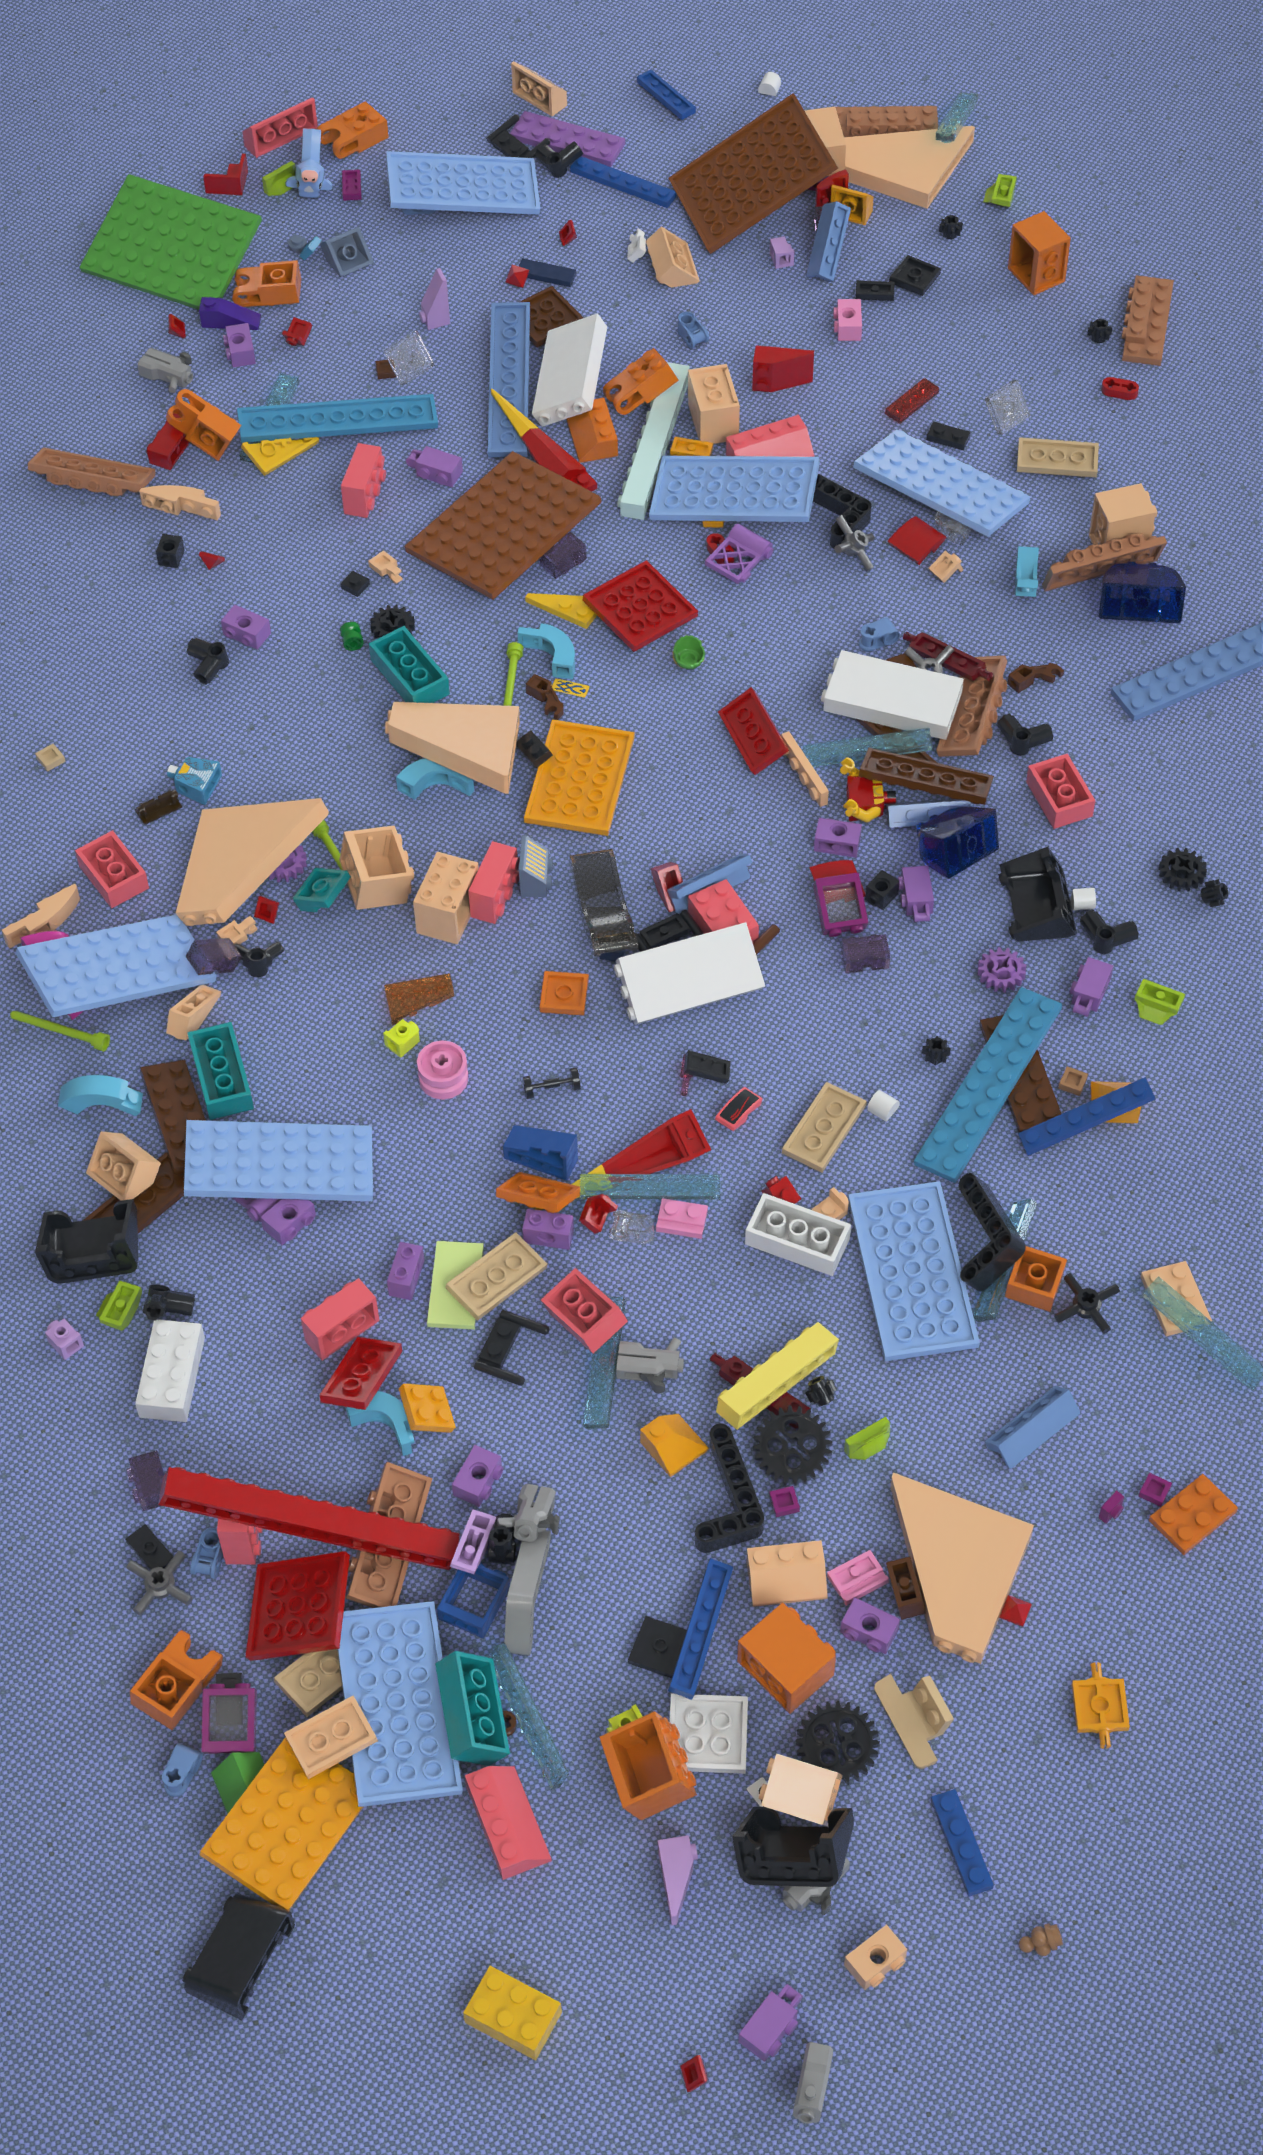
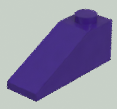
[199,297,261,330]

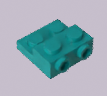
[293,868,351,913]

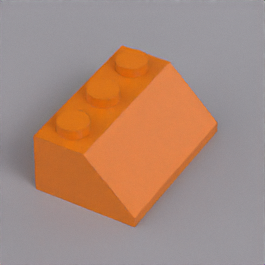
[567,398,618,463]

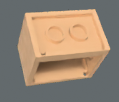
[804,107,846,176]
[688,364,740,444]
[1089,483,1157,545]
[339,826,414,910]
[413,852,479,945]
[759,1754,842,1826]

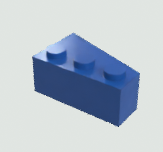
[503,1125,578,1181]

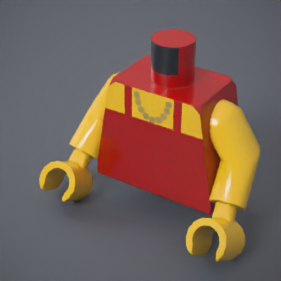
[840,758,896,823]

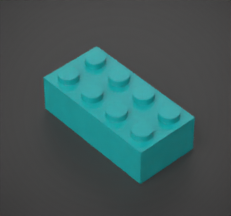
[369,626,450,703]
[187,1022,254,1120]
[435,1651,510,1766]

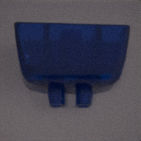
[1098,561,1186,624]
[916,807,999,879]

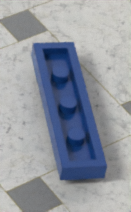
[637,69,696,120]
[930,1789,994,1897]

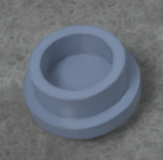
[288,235,307,253]

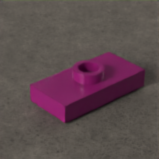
[342,169,362,201]

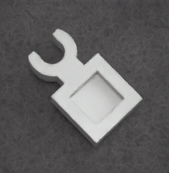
[627,228,646,263]

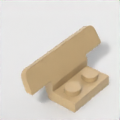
[874,1674,954,1769]

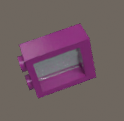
[813,872,868,937]
[202,1683,257,1754]

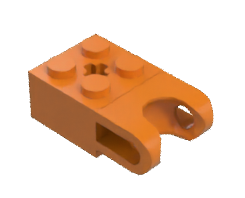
[317,101,389,159]
[232,260,302,307]
[603,348,679,415]
[166,389,241,461]
[130,1630,223,1730]

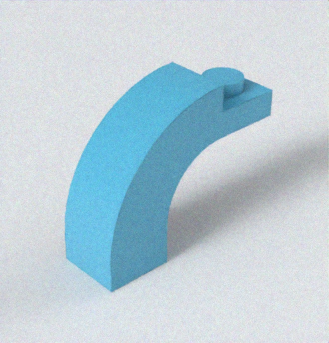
[1015,546,1039,597]
[518,623,575,679]
[396,758,474,800]
[58,1075,143,1116]
[345,1391,415,1456]

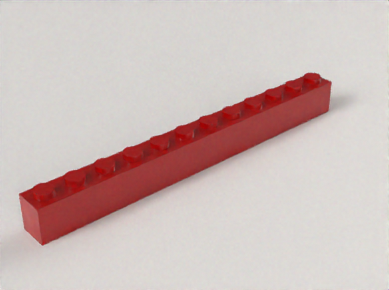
[158,1467,460,1570]

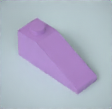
[419,268,450,330]
[450,1509,496,1574]
[658,1835,698,1926]

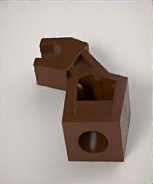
[1007,663,1064,693]
[526,674,564,720]

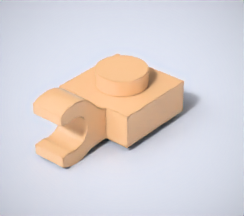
[368,551,403,584]
[216,916,258,951]

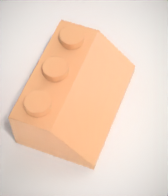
[511,61,567,117]
[646,226,700,288]
[86,1131,161,1201]
[746,1540,828,1607]

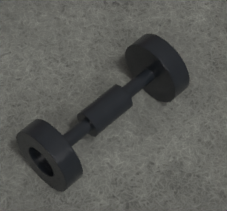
[523,1067,581,1099]

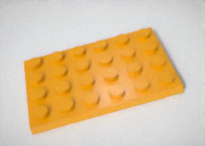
[524,719,635,836]
[199,1737,363,1911]

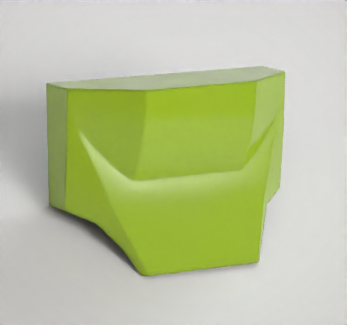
[262,161,296,196]
[983,174,1017,207]
[1135,979,1185,1025]
[96,1280,142,1331]
[844,1417,890,1460]

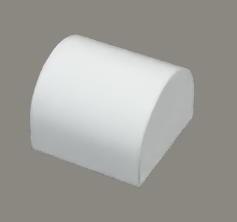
[758,72,781,96]
[1070,888,1096,911]
[868,1090,900,1122]

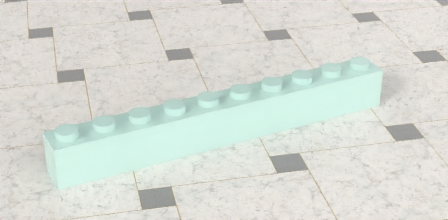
[617,362,690,520]

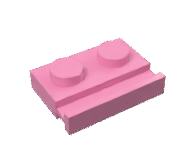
[656,1198,708,1239]
[827,1550,889,1605]

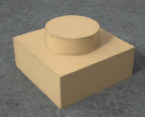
[35,744,66,772]

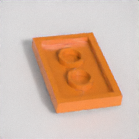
[496,1172,580,1213]
[1149,1474,1238,1555]

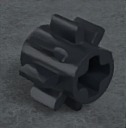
[939,215,963,239]
[1087,319,1112,343]
[1201,879,1229,907]
[922,1036,951,1065]
[805,1376,837,1406]

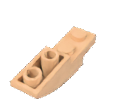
[139,485,221,521]
[2,884,80,949]

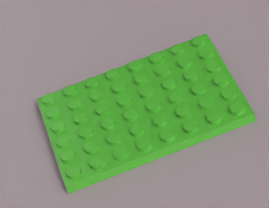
[79,174,262,310]

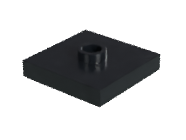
[889,255,941,296]
[628,1616,686,1679]

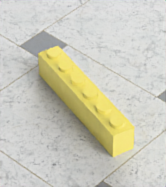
[716,1322,839,1430]

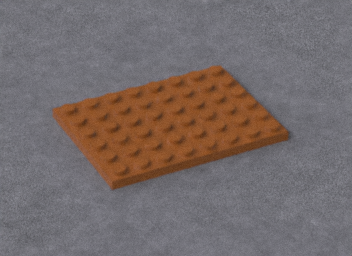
[668,93,838,254]
[404,451,602,600]

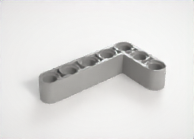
[504,1530,551,1656]

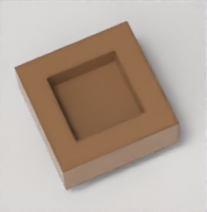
[1058,1066,1088,1096]

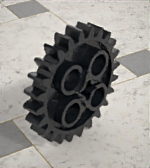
[753,1405,833,1486]
[796,1700,880,1785]

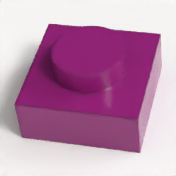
[1138,1472,1172,1507]
[769,1486,800,1517]
[1099,1490,1124,1524]

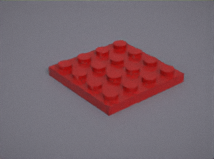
[582,560,698,652]
[245,1551,350,1661]

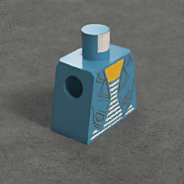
[167,757,222,805]

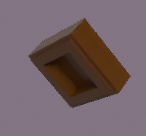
[375,359,397,380]

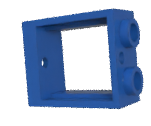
[437,1563,510,1639]

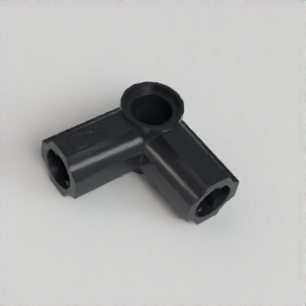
[535,141,583,178]
[187,638,229,685]
[997,713,1054,756]
[1080,909,1139,954]
[143,1284,195,1321]
[488,1513,516,1564]

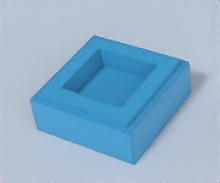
[299,236,322,261]

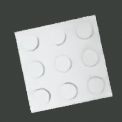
[670,1694,748,1774]

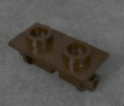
[134,790,183,825]

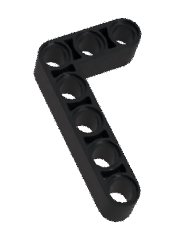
[813,474,872,549]
[958,1173,1026,1292]
[695,1423,764,1553]

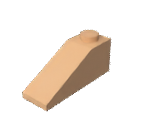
[166,985,221,1041]

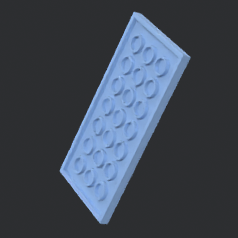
[386,151,540,215]
[853,430,1031,537]
[649,456,820,522]
[16,915,217,1017]
[184,1120,373,1201]
[848,1181,980,1361]
[337,1601,463,1807]

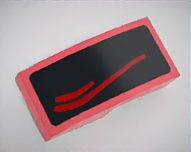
[715,1087,763,1131]

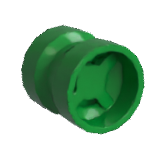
[340,622,364,651]

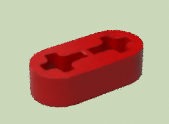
[1101,377,1139,400]
[706,533,735,564]

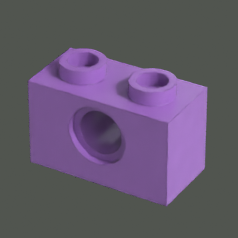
[223,323,256,367]
[221,604,271,650]
[814,818,862,858]
[260,1199,316,1245]
[522,1209,574,1250]
[387,1242,425,1300]
[452,1445,504,1507]
[840,1597,900,1654]

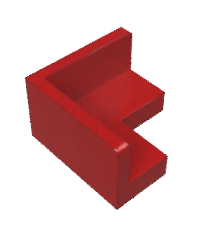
[203,153,248,195]

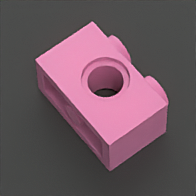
[833,299,862,341]

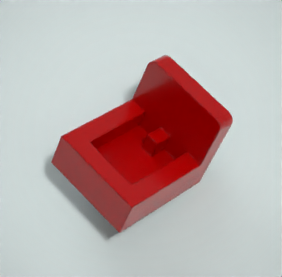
[282,317,313,346]
[761,1176,801,1204]
[579,1194,618,1234]

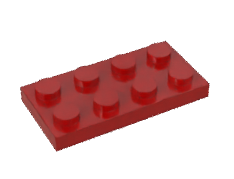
[718,687,789,775]
[320,1336,403,1410]

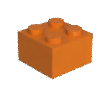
[1005,1246,1067,1312]

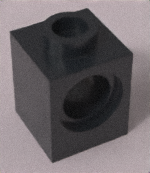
[156,534,185,568]
[865,870,900,910]

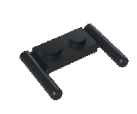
[486,114,550,158]
[630,910,704,952]
[474,1310,550,1386]

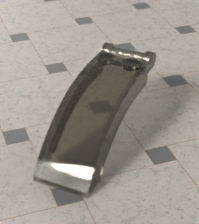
[569,849,638,957]

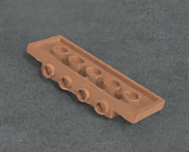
[835,106,939,137]
[1122,275,1174,366]
[28,447,155,496]
[1042,534,1167,592]
[936,655,1007,757]
[346,1462,432,1608]

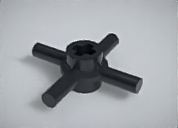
[1054,1273,1120,1334]

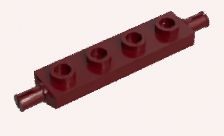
[903,632,993,681]
[710,1352,811,1429]

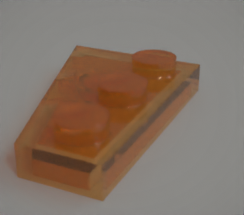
[384,973,454,1026]

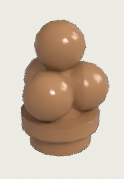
[1018,1923,1063,1956]

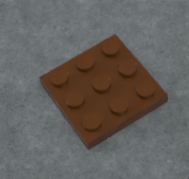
[520,286,584,348]

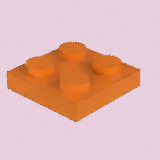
[539,971,589,1016]

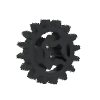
[370,605,415,639]
[1158,848,1207,891]

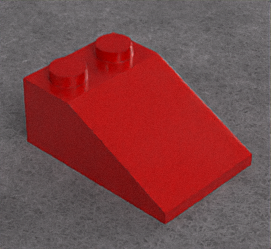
[752,345,814,392]

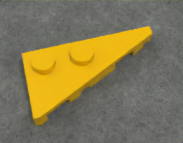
[241,437,320,476]
[525,593,597,629]

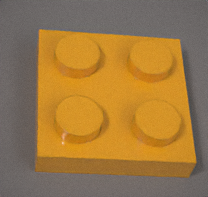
[399,1383,456,1433]

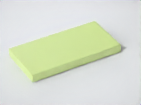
[427,1241,484,1330]

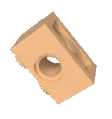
[844,1924,907,1990]

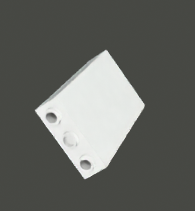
[532,313,607,427]
[821,650,964,740]
[614,922,765,1025]

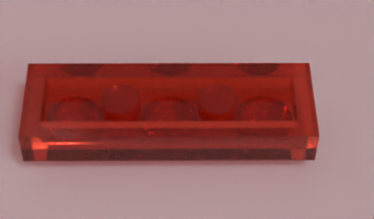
[885,378,939,424]

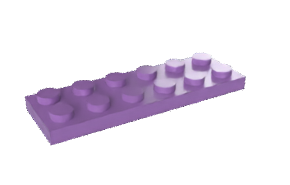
[510,111,625,167]

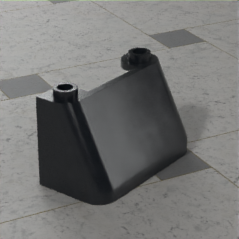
[998,847,1077,942]
[35,1199,138,1284]
[732,1807,854,1887]
[182,1893,295,2021]

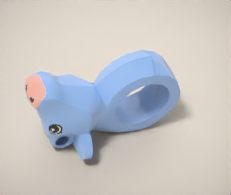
[286,128,333,198]

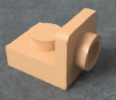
[928,551,964,583]
[812,1187,849,1220]

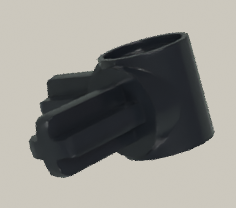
[230,942,284,977]

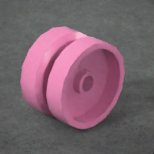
[417,1040,469,1100]

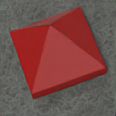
[559,220,577,246]
[505,264,530,288]
[168,314,186,338]
[199,551,225,570]
[254,896,279,924]
[999,1595,1032,1627]
[680,2055,707,2092]

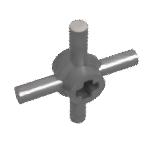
[835,515,875,571]
[904,645,954,673]
[127,1550,193,1616]

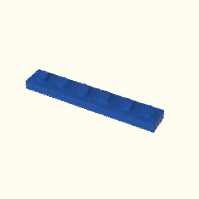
[570,156,676,208]
[1018,1077,1156,1156]
[668,1558,733,1700]

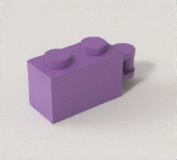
[406,446,463,487]
[898,866,934,922]
[1070,957,1114,1017]
[738,1984,803,2062]

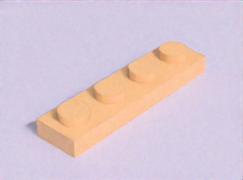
[781,731,829,807]

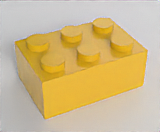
[463,1966,562,2061]

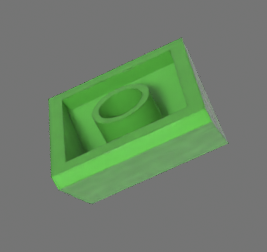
[211,1752,265,1814]

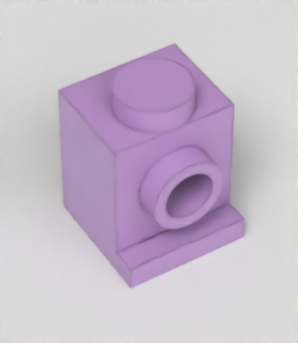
[770,236,794,269]
[45,1319,84,1360]

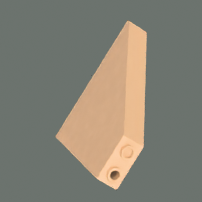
[844,126,975,209]
[385,702,520,794]
[176,798,329,926]
[890,1472,1034,1664]

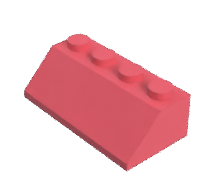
[242,97,318,158]
[726,415,814,457]
[465,1766,552,1880]

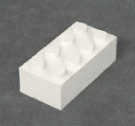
[745,1193,851,1276]
[135,1320,205,1422]

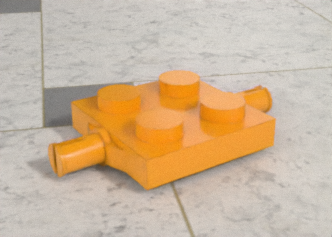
[1071,1662,1130,1749]

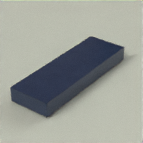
[519,258,576,287]

